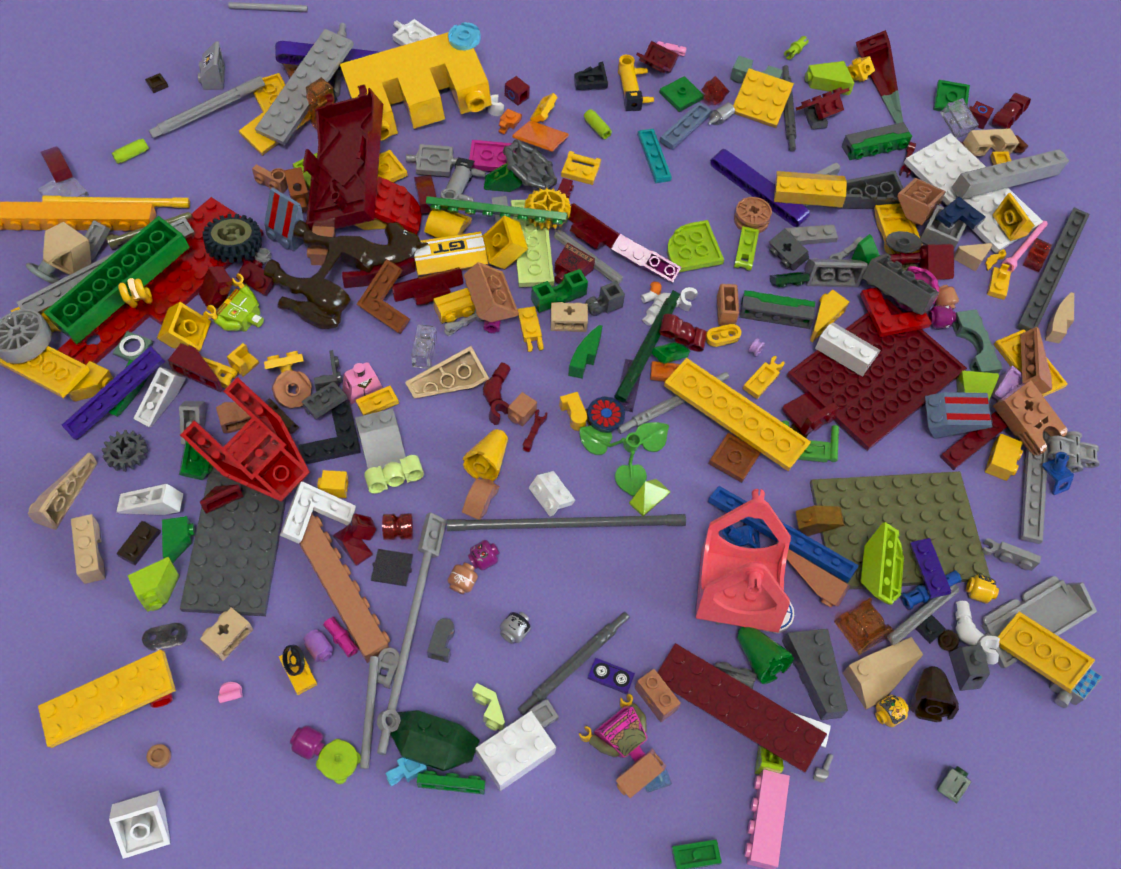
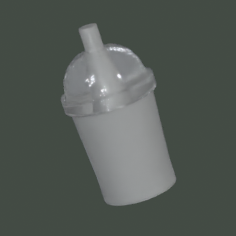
[708,102,735,125]

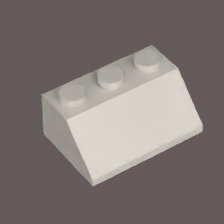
[815,323,881,377]

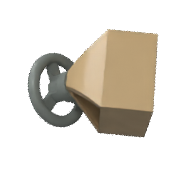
[25,222,91,284]

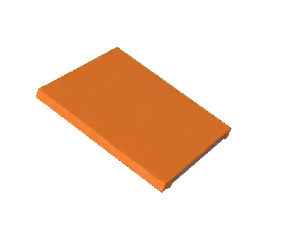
[512,120,569,151]

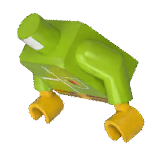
[203,273,264,332]

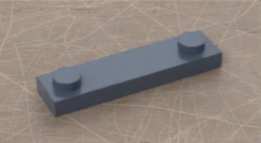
[660,102,712,150]

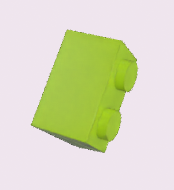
[127,557,180,612]

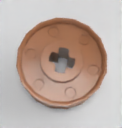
[734,197,772,233]

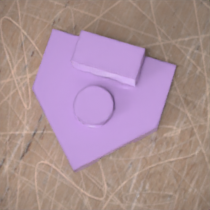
[992,366,1022,401]

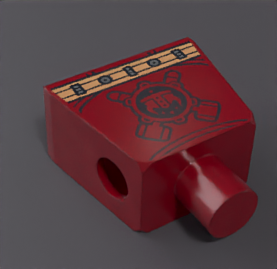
[554,243,595,284]

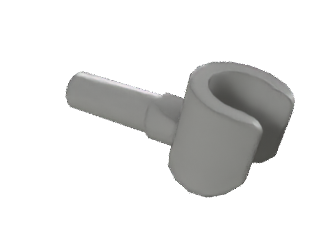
[813,754,834,783]

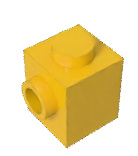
[317,470,349,498]

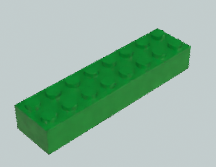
[44,216,190,344]

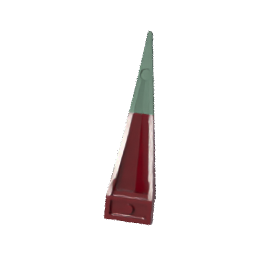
[856,30,903,124]

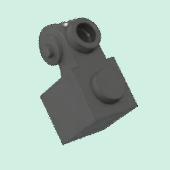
[585,281,625,316]

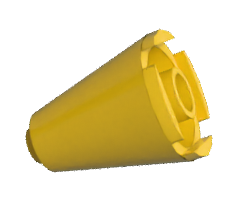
[463,429,508,481]

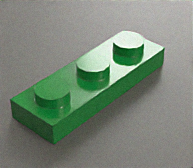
[417,771,485,795]

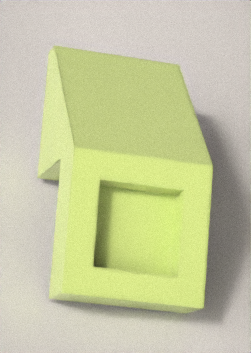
[472,683,505,731]

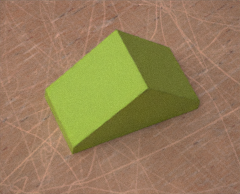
[754,746,784,775]

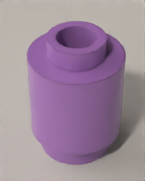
[303,629,334,662]

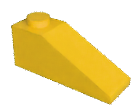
[810,289,849,342]

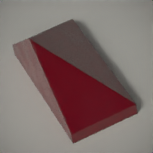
[200,484,243,514]
[333,524,373,566]

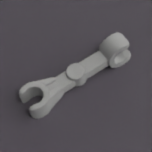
[829,237,863,259]
[444,310,484,336]

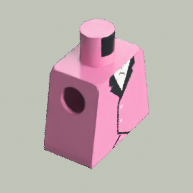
[342,362,383,405]

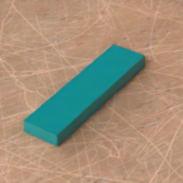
[637,128,672,184]

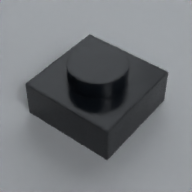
[915,615,946,644]

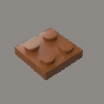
[709,433,761,483]

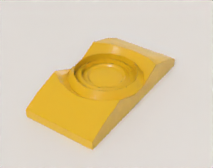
[874,203,923,254]

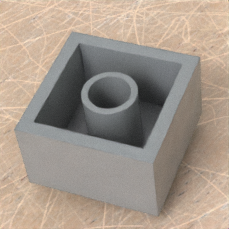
[921,205,966,249]

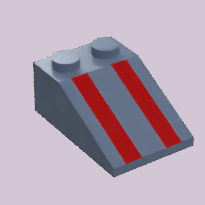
[264,187,304,252]
[925,392,992,439]

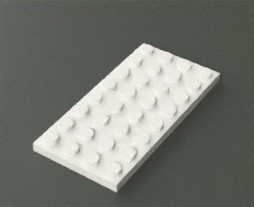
[904,133,1043,253]

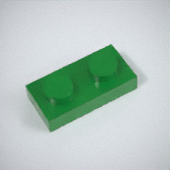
[652,342,690,364]
[671,839,722,869]

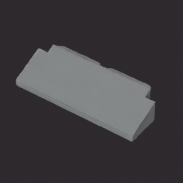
[980,576,1097,668]

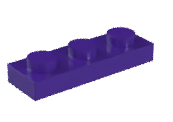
[910,538,951,599]

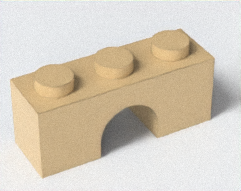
[963,129,1019,156]
[71,514,106,584]

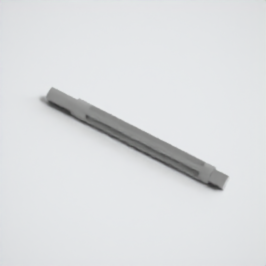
[148,76,265,138]

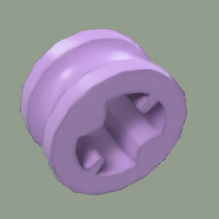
[748,338,765,357]

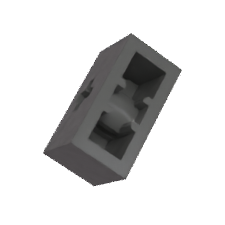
[769,228,809,271]

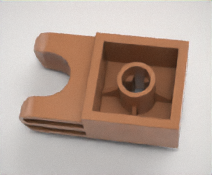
[993,380,1068,456]

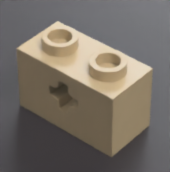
[551,302,588,332]
[200,608,253,661]

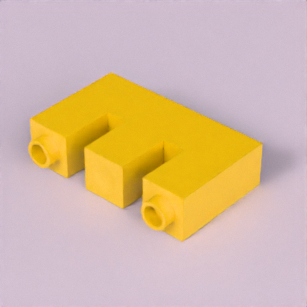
[340,32,492,141]

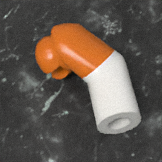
[641,281,662,303]

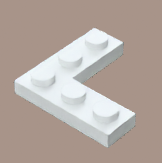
[280,481,356,544]

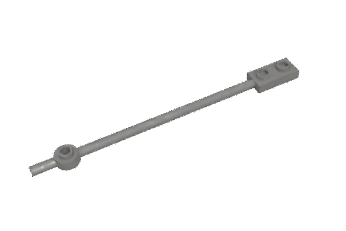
[377,512,447,755]

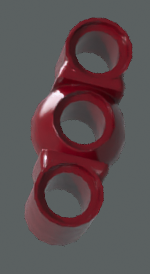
[992,93,1031,129]
[659,314,707,352]

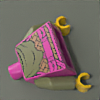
[579,694,647,762]

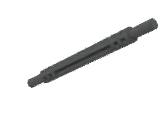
[782,65,797,151]
[518,612,630,715]

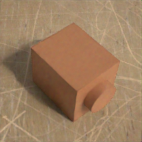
[508,392,537,427]

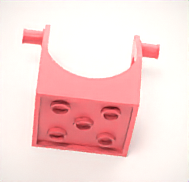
[696,489,791,633]

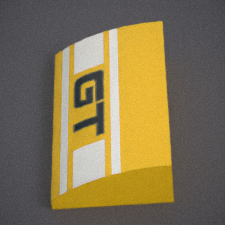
[413,231,488,277]

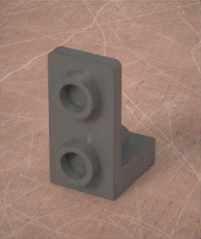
[314,350,342,392]

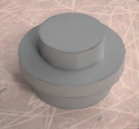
[253,248,271,263]

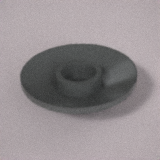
[886,231,922,253]

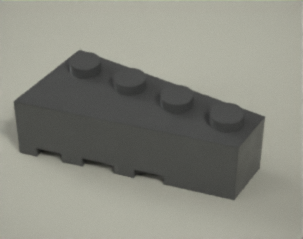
[834,170,904,209]
[862,253,939,315]
[782,629,848,720]

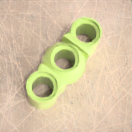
[364,455,424,494]

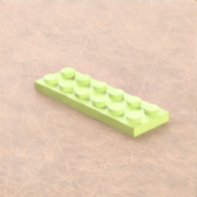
[511,200,554,287]

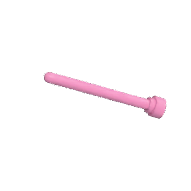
[1001,221,1048,273]

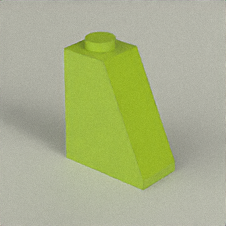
[805,61,854,95]
[956,371,999,400]

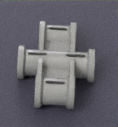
[1047,431,1100,473]

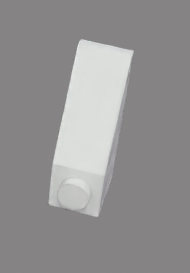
[133,367,186,427]
[116,484,183,515]

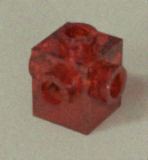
[701,76,730,105]

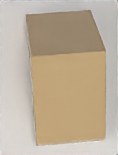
[954,243,992,272]

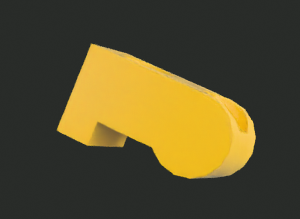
[559,392,587,431]

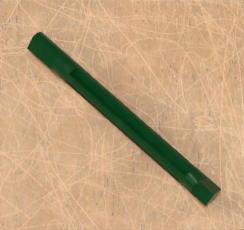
[614,290,681,403]

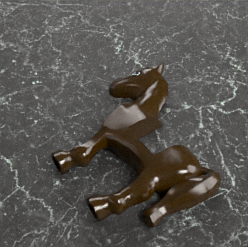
[264,220,428,329]

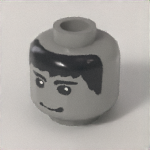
[500,612,531,644]

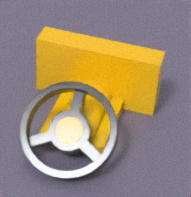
[279,644,317,695]

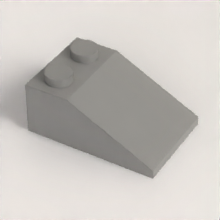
[355,409,406,469]

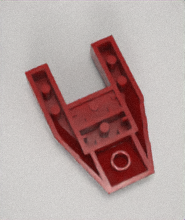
[180,377,310,502]

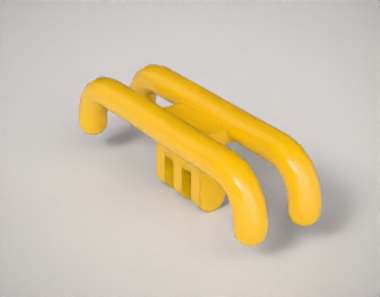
[118,278,153,308]

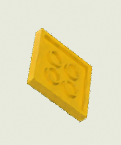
[733,68,794,128]

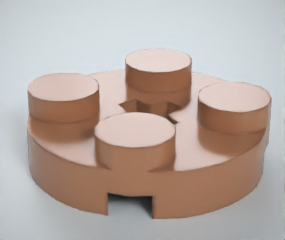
[272,370,312,409]

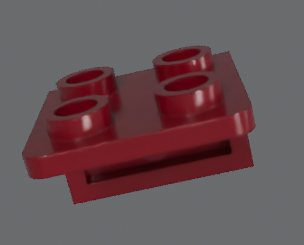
[636,41,679,73]
[919,244,954,280]
[782,393,839,435]

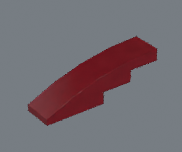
[342,258,416,288]

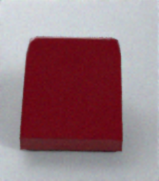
[352,514,376,541]

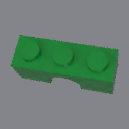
[531,269,588,313]

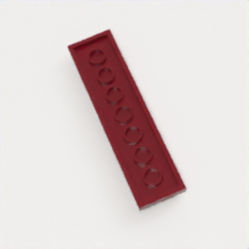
[657,643,827,773]

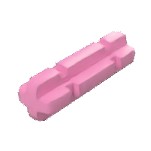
[657,41,686,56]

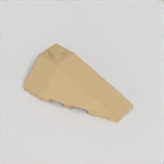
[405,345,489,398]
[27,453,97,530]
[843,637,923,710]

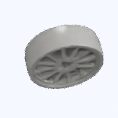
[0,309,52,364]

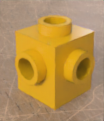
[847,56,875,82]

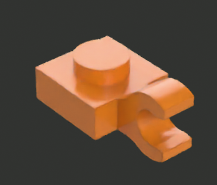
[498,108,522,134]

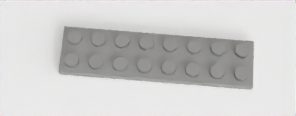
[255,29,354,145]

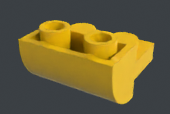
[424,210,472,238]

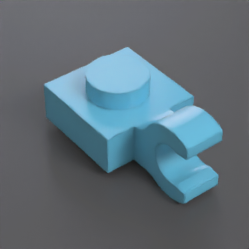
[385,757,427,786]

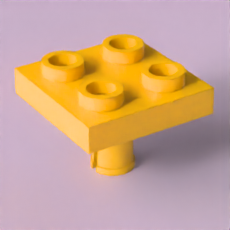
[264,351,304,373]

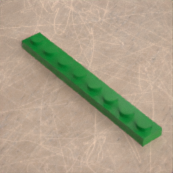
[426,196,568,225]

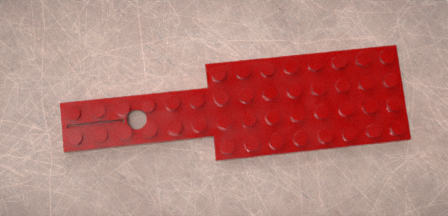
[57,197,264,365]

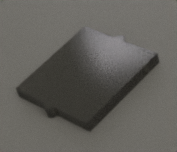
[371,549,413,586]

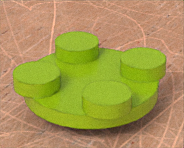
[316,739,361,784]

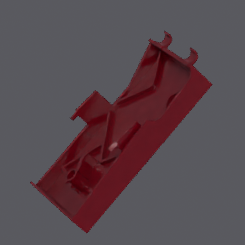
[303,84,384,231]

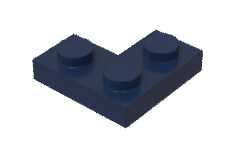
[936,197,986,230]

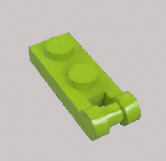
[734,226,759,271]

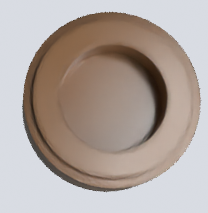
[146,744,171,769]

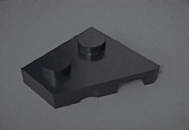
[574,61,608,90]

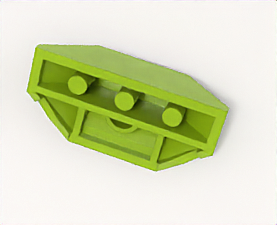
[861,522,904,605]

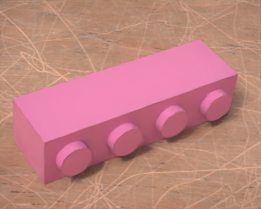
[744,769,790,869]

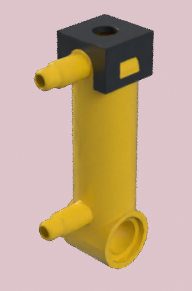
[618,54,654,111]

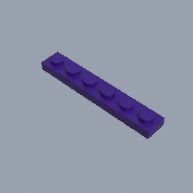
[62,346,165,440]

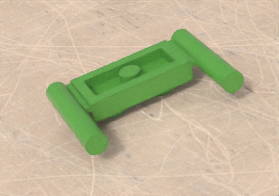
[782,421,839,462]

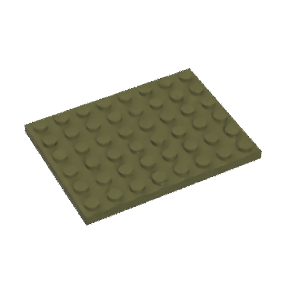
[810,471,991,590]

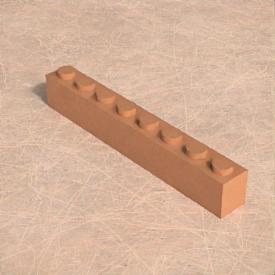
[299,513,390,663]

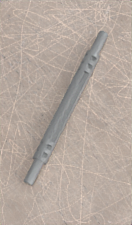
[617,372,729,434]

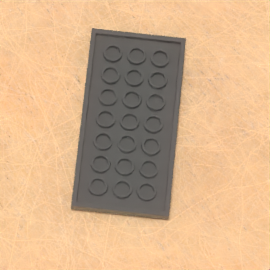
[180,466,287,617]

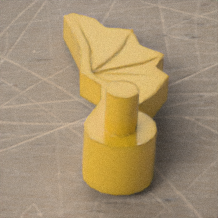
[985,249,1006,271]

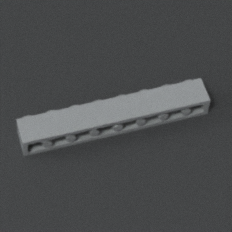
[952,149,1069,199]

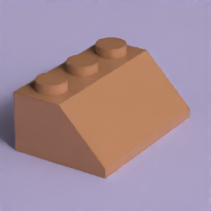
[897,178,946,225]
[464,262,519,322]

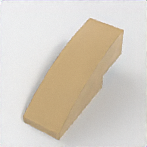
[1045,292,1074,343]

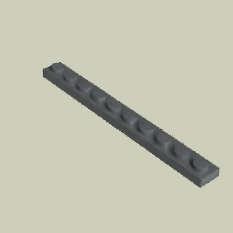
[1017,207,1090,331]

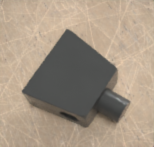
[949,645,990,691]

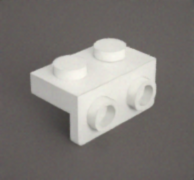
[529,471,575,517]

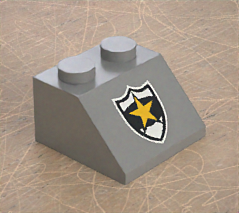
[198,41,225,90]

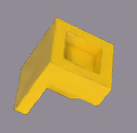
[227,343,259,377]

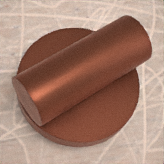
[1014,135,1028,153]

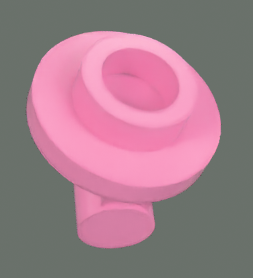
[218,682,243,703]

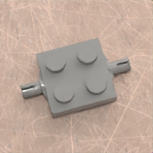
[406,144,458,177]

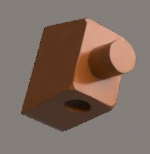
[284,167,309,213]

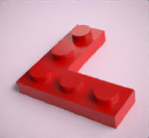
[860,287,932,337]

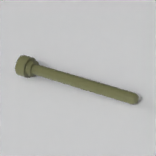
[106,212,192,250]

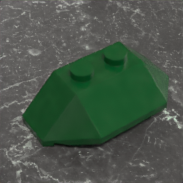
[390,710,480,771]

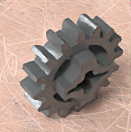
[102,430,148,472]

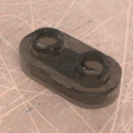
[142,623,187,651]

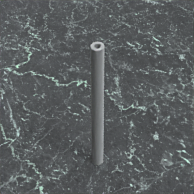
[229,2,308,12]
[360,656,379,769]

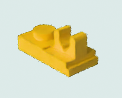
[987,263,1011,300]

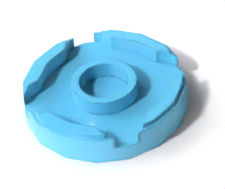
[448,22,481,51]

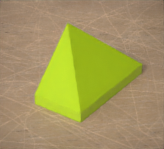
[629,479,671,516]

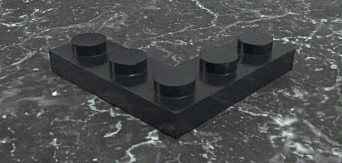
[298,401,360,464]

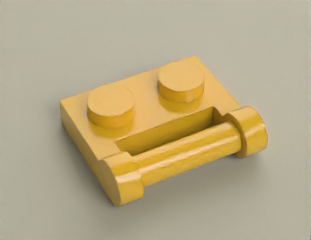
[561,151,602,185]

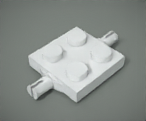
[392,19,437,46]

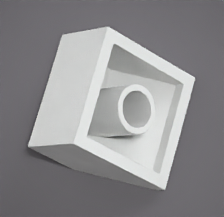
[109,790,170,859]

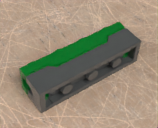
[841,122,912,160]
[739,290,815,329]

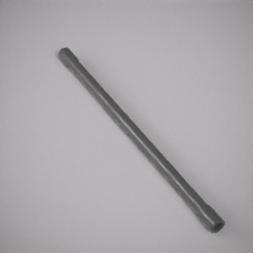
[447,514,686,531]

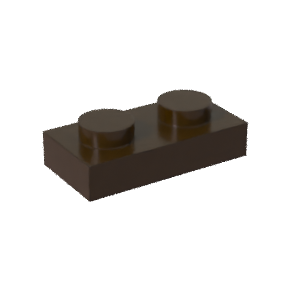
[116,521,160,566]

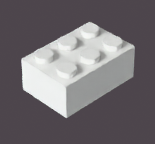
[476,711,556,791]

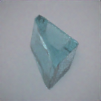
[645,768,672,793]

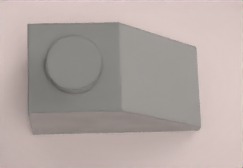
[179,401,206,444]

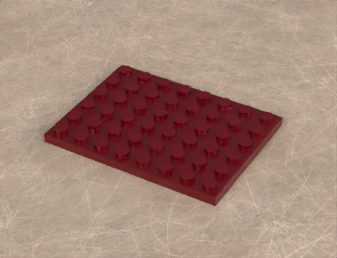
[787,298,967,451]

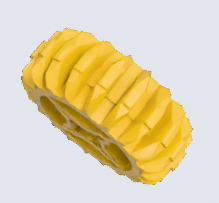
[524,187,571,230]

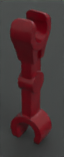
[899,142,916,178]
[523,409,548,452]

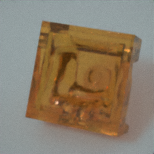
[834,597,894,655]

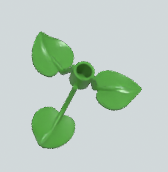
[579,422,669,496]

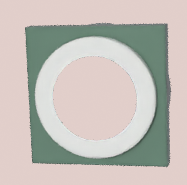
[113,331,153,361]

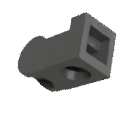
[427,618,455,663]

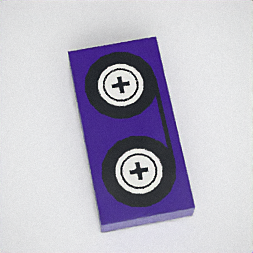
[588,658,635,694]

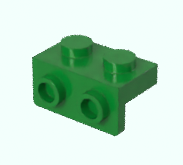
[179,440,212,481]

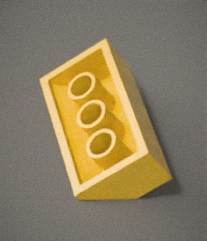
[774,171,847,207]

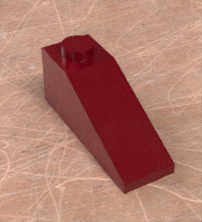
[168,343,223,392]

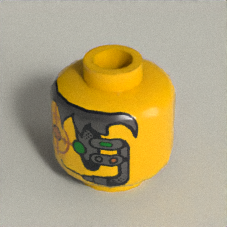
[966,574,999,604]
[875,695,909,727]

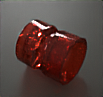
[382,513,413,540]

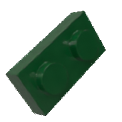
[770,272,810,287]

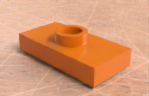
[650,361,680,381]

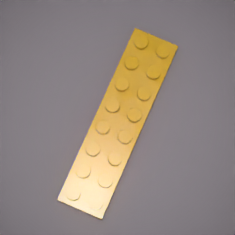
[664,358,811,471]

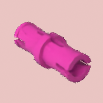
[323,617,359,657]

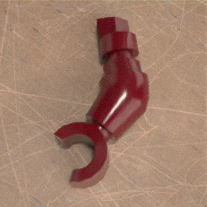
[483,362,511,425]

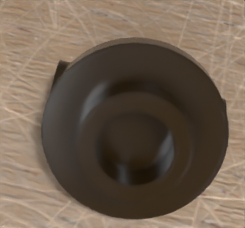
[938,630,959,652]

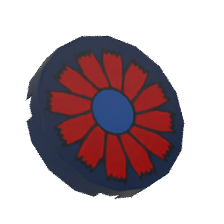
[587,396,625,433]

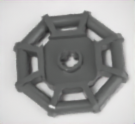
[503,140,557,190]

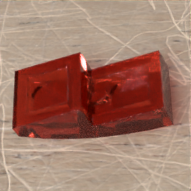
[1023,238,1052,272]

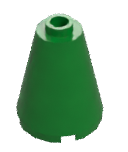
[737,627,794,684]

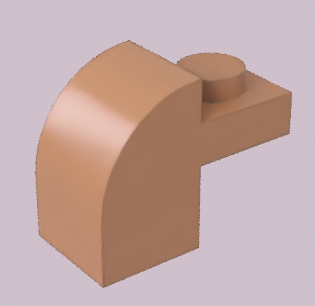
[462,478,500,520]

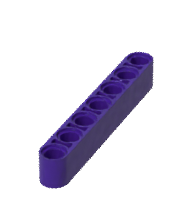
[275,41,379,70]
[710,149,810,227]

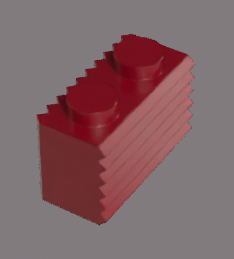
[198,266,233,308]

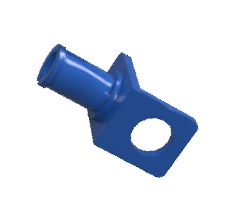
[1042,452,1074,495]
[722,525,760,548]

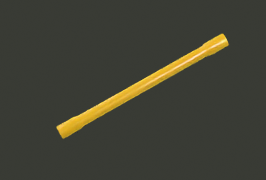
[42,195,190,208]

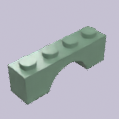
[952,309,1002,374]

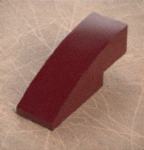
[41,146,73,183]
[414,175,436,214]

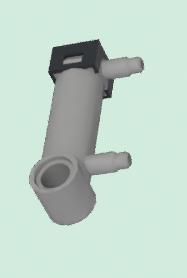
[441,157,486,213]

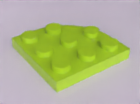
[667,220,724,272]

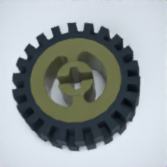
[203,214,262,263]

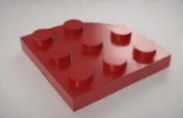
[374,176,422,235]

